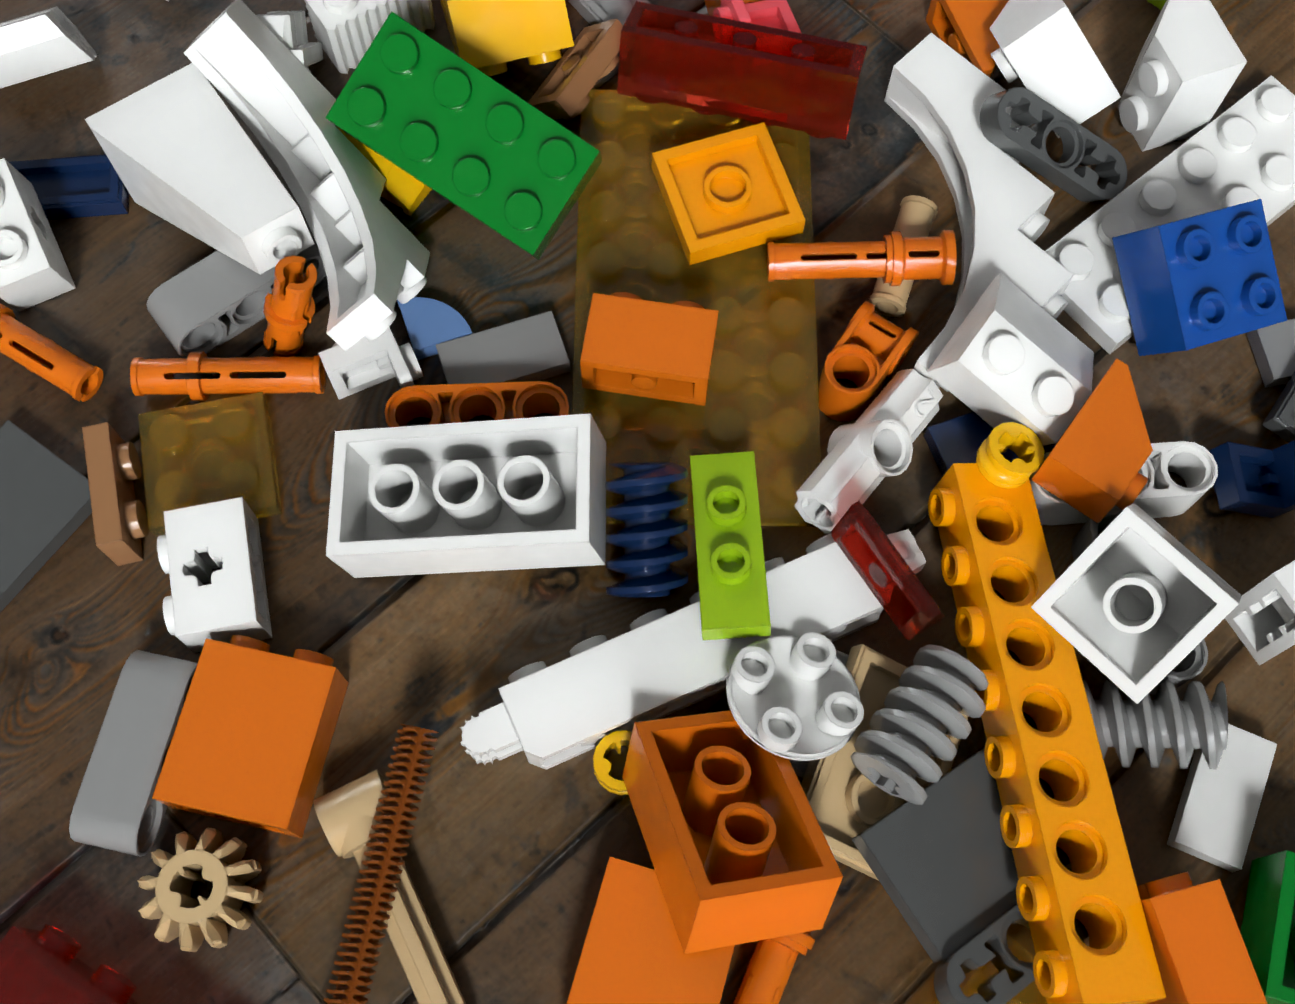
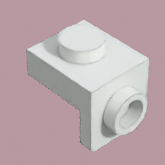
[318,327,423,400]

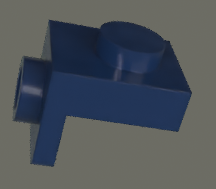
[1209,440,1295,518]

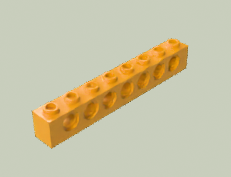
[928,463,1166,1004]

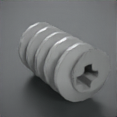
[851,644,989,805]
[1083,680,1228,769]

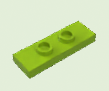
[690,451,771,640]

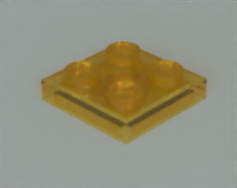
[138,392,282,537]

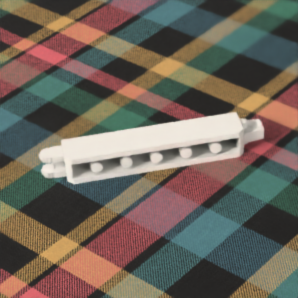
[460,529,926,770]

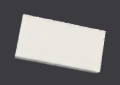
[1167,724,1277,872]

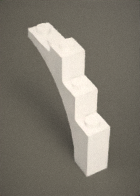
[183,0,430,352]
[884,33,1074,392]

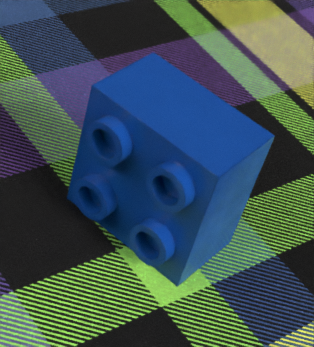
[1112,199,1287,356]

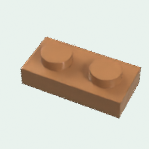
[528,18,631,121]
[82,422,149,566]

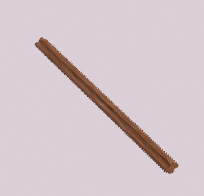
[324,724,439,1004]

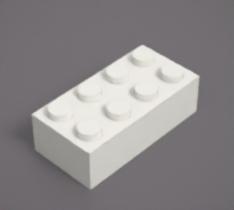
[326,413,606,578]

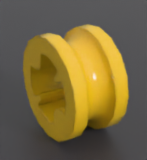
[976,422,1044,489]
[593,730,632,796]

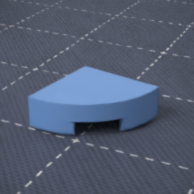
[397,297,472,360]

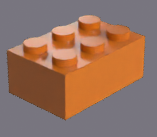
[622,710,843,954]

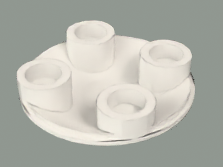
[726,632,864,761]

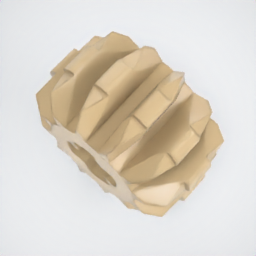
[137,828,263,952]

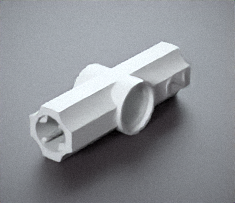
[794,369,943,534]

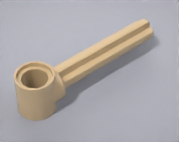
[313,769,466,1004]

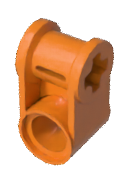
[815,301,919,421]

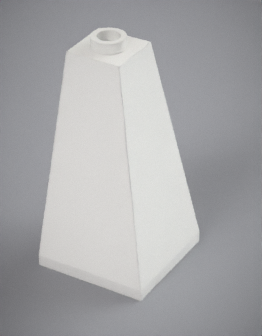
[85,63,315,275]

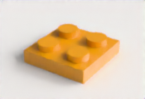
[651,122,806,265]

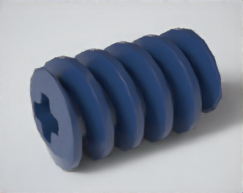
[605,462,688,597]

